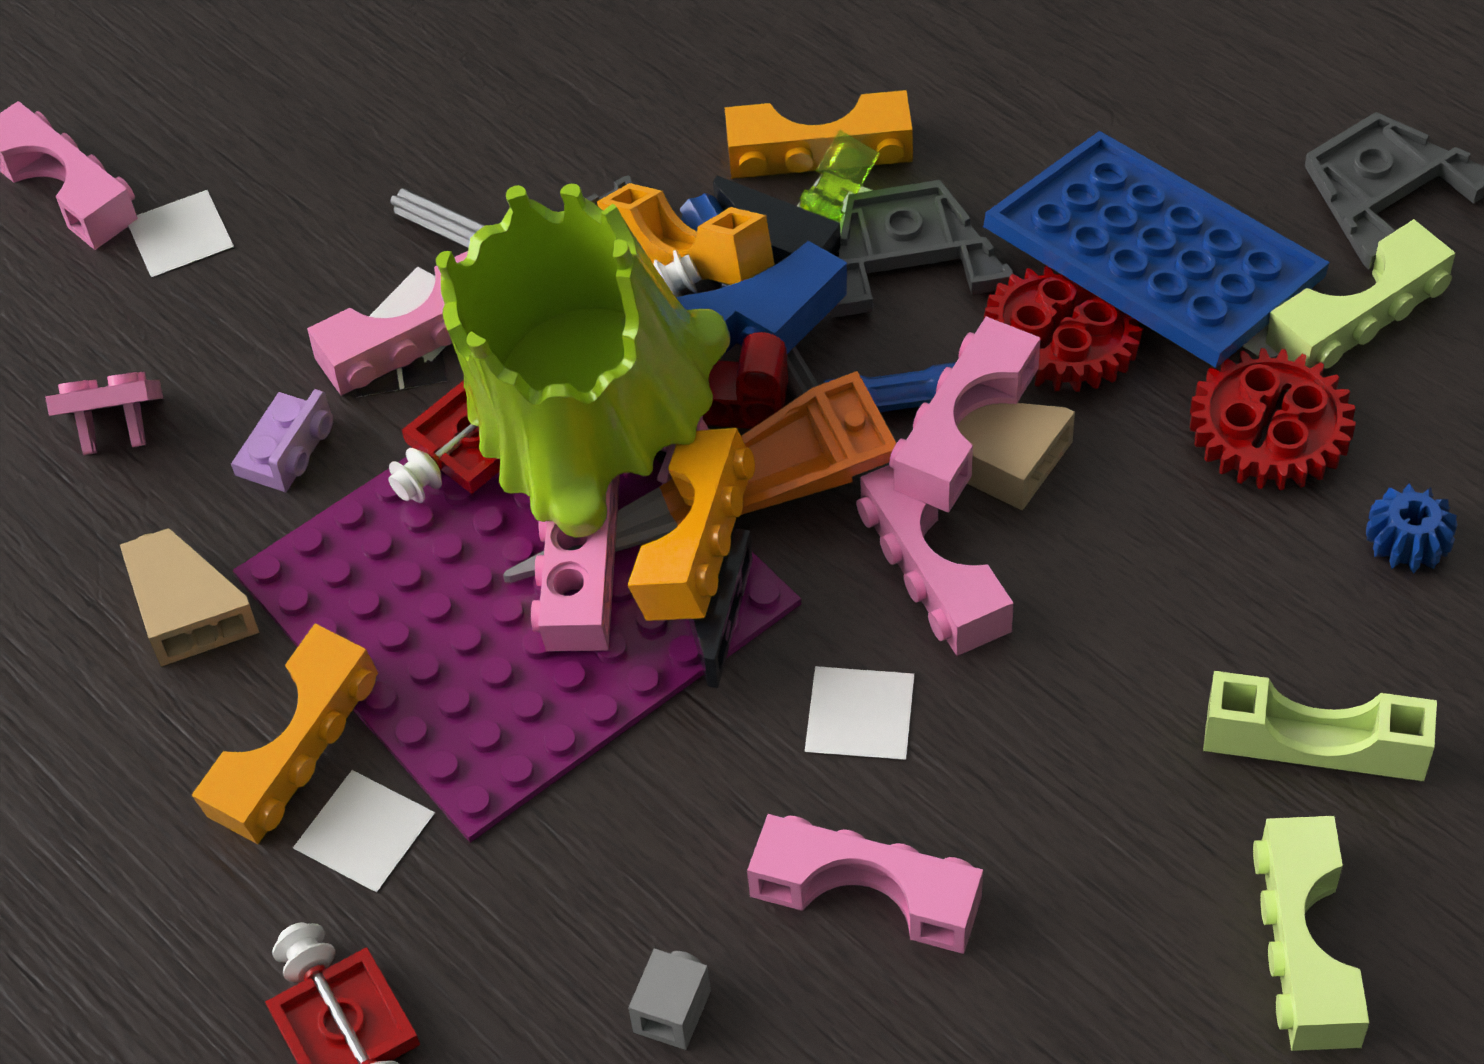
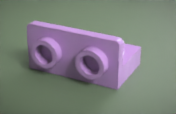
[231,389,333,492]

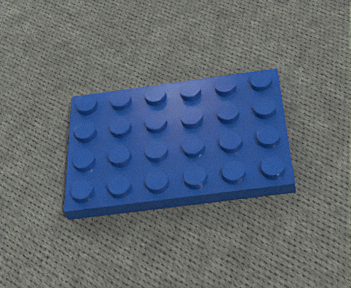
[983,131,1330,368]

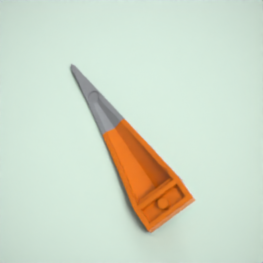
[503,371,896,582]

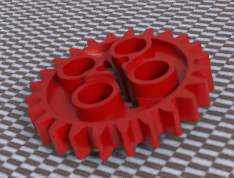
[983,266,1142,392]
[1189,348,1356,490]

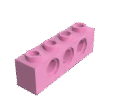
[531,475,620,652]

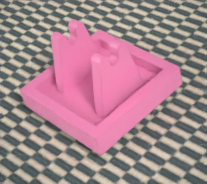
[45,372,163,455]

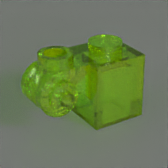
[799,130,880,222]

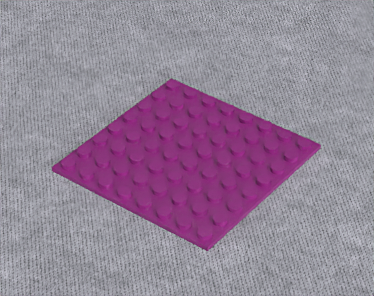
[232,457,802,843]

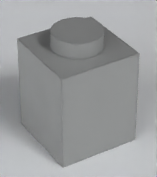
[628,948,711,1050]

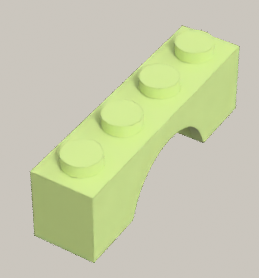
[1266,219,1455,369]
[1203,671,1437,781]
[1253,816,1369,1051]

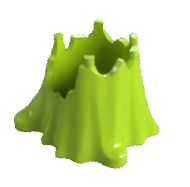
[435,183,730,538]

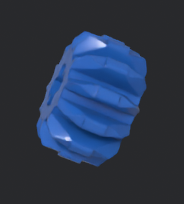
[1366,483,1457,574]

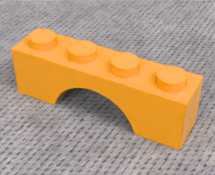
[725,90,913,179]
[597,183,774,285]
[627,428,755,621]
[192,623,378,845]

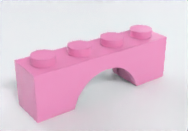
[0,101,138,250]
[307,251,468,396]
[889,317,1040,513]
[856,465,1013,656]
[747,814,983,954]

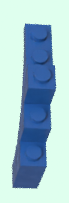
[676,241,847,359]

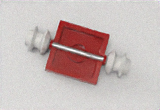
[388,380,500,503]
[265,922,420,1064]

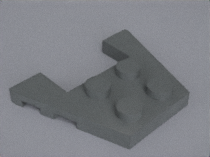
[1305,112,1484,270]
[830,180,1013,318]

